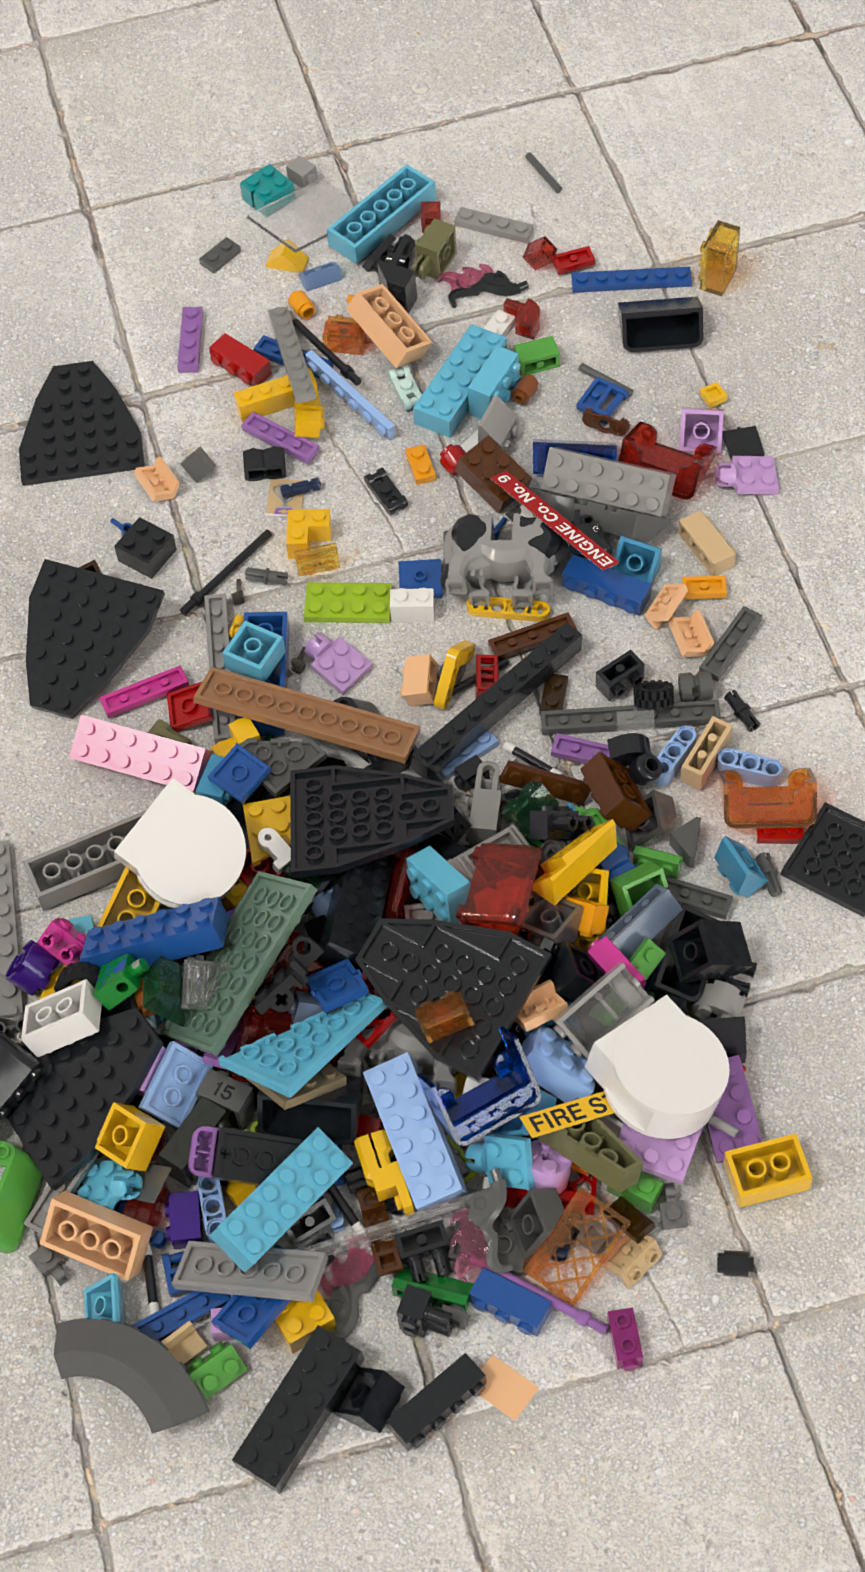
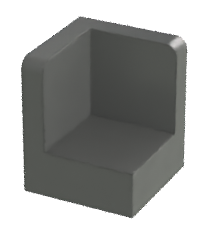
[180,446,216,482]

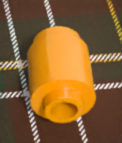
[288,290,315,319]

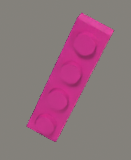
[99,665,190,719]

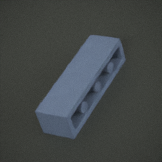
[588,884,683,960]

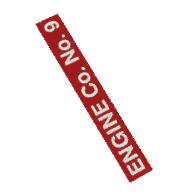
[490,471,620,570]

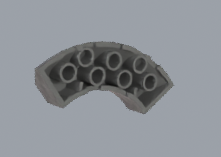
[528,487,671,542]
[53,1318,210,1434]

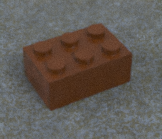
[455,435,532,514]
[580,751,652,832]

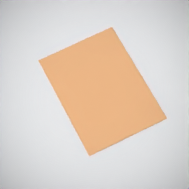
[480,1354,539,1421]

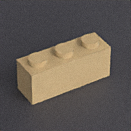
[678,510,736,576]
[680,716,733,790]

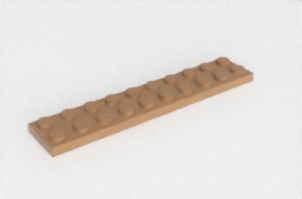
[194,667,421,764]

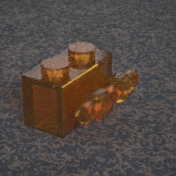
[322,314,367,355]

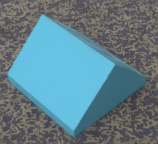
[83,1273,125,1324]

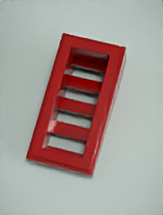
[475,654,499,699]

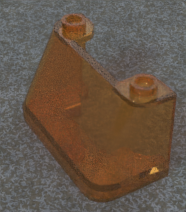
[719,768,817,829]

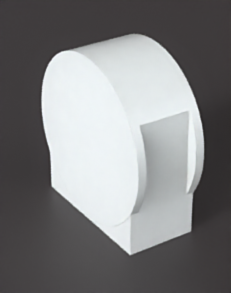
[114,778,246,908]
[584,995,729,1139]

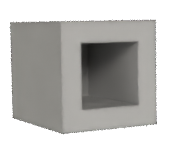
[286,156,318,190]

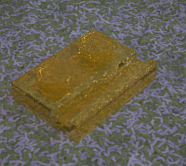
[294,543,340,576]

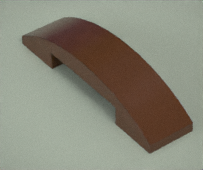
[356,1187,404,1277]

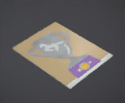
[266,479,304,516]

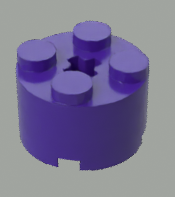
[6,940,60,996]

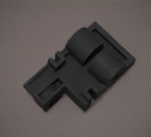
[255,935,324,1015]

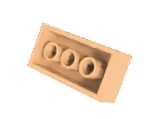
[346,284,433,368]
[40,1191,153,1281]

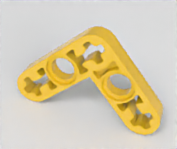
[434,640,476,710]

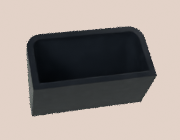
[618,296,704,352]
[644,904,717,1005]
[0,1031,45,1120]
[257,1075,364,1145]

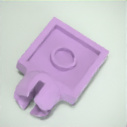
[715,456,779,495]
[305,632,373,695]

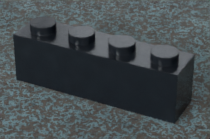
[386,1352,487,1451]

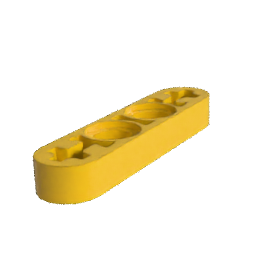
[466,596,550,622]

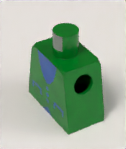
[93,953,149,1010]

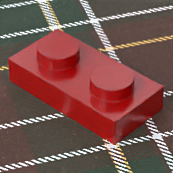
[552,246,596,275]
[756,819,804,844]

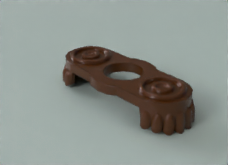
[582,408,630,436]

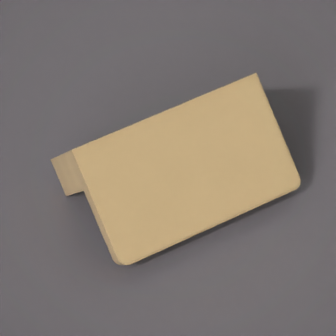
[161,1321,209,1366]

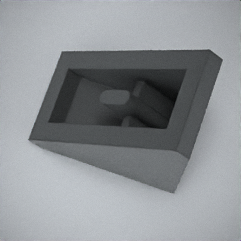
[669,817,701,868]

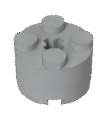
[691,980,746,1020]

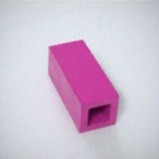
[588,936,646,987]

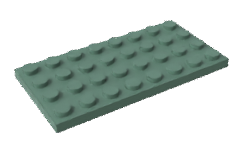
[160,871,318,1056]

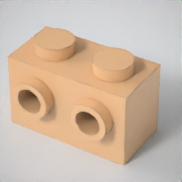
[400,654,438,706]

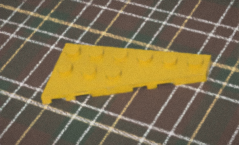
[243,796,291,867]

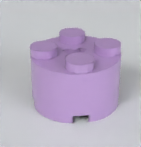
[528,1140,572,1194]

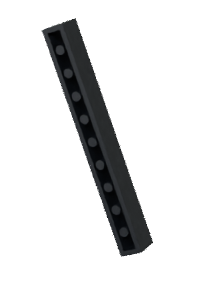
[411,622,582,779]

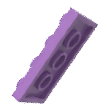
[706,1055,763,1163]

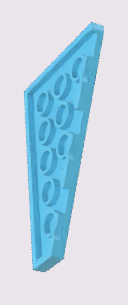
[218,993,387,1098]

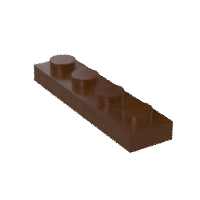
[488,612,577,661]
[499,760,591,806]

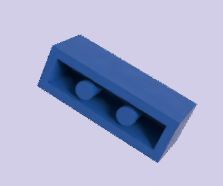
[469,1268,551,1336]

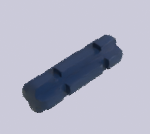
[280,478,321,498]

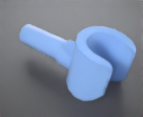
[330,1200,345,1233]

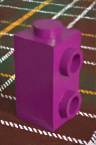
[607,1307,643,1371]

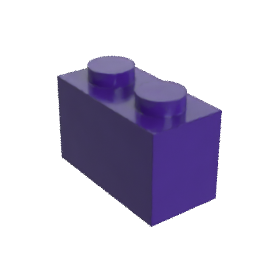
[165,1190,204,1250]

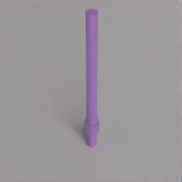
[468,1253,609,1335]

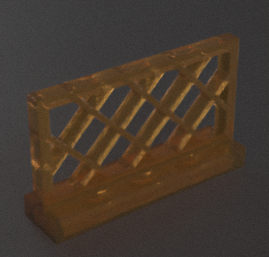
[523,1186,631,1307]

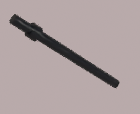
[292,319,362,386]
[180,529,272,616]

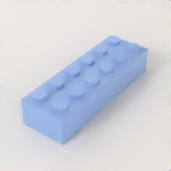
[363,1052,468,1213]

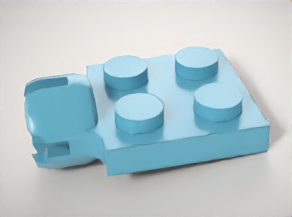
[465,1133,535,1190]
[77,1161,143,1210]

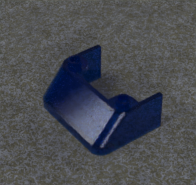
[416,1026,541,1146]

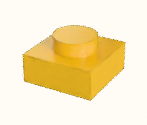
[699,382,728,408]

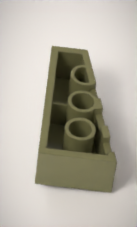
[536,1097,644,1193]

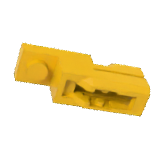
[354,1130,415,1218]

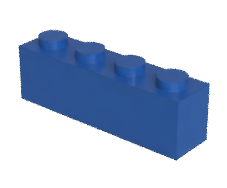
[562,555,651,616]

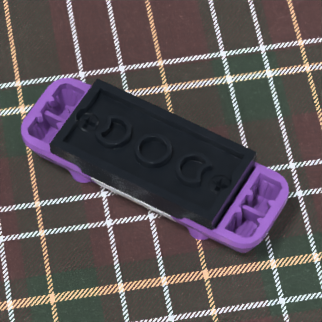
[188,1126,335,1195]

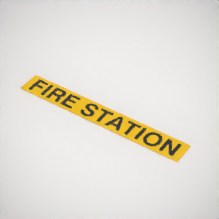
[519,1091,615,1138]

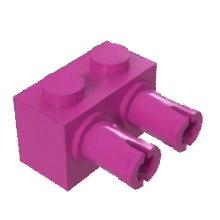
[36,917,87,966]

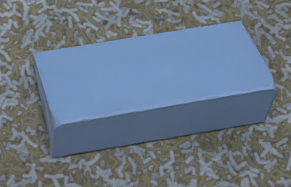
[298,261,342,291]

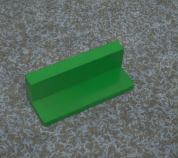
[391,1266,473,1312]

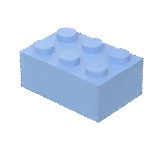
[516,1025,596,1103]

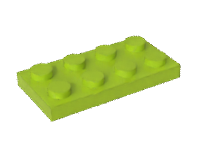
[304,582,393,623]

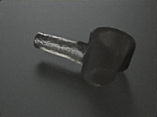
[231,579,245,606]
[291,647,306,674]

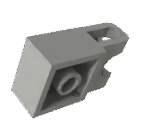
[466,761,503,853]

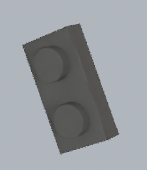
[199,237,241,274]

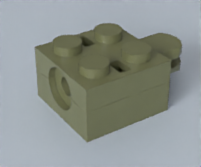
[412,218,457,280]

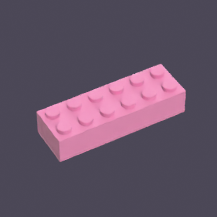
[69,715,213,793]

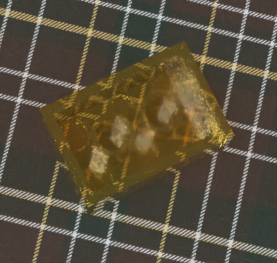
[698,220,740,296]

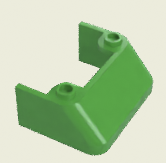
[0,1141,44,1254]

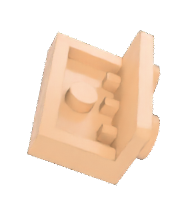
[134,456,179,502]
[668,610,714,657]
[515,980,568,1032]

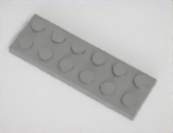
[172,1241,328,1302]

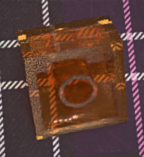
[415,991,474,1043]

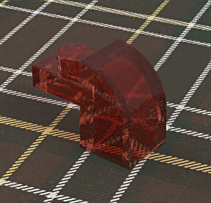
[503,298,540,340]

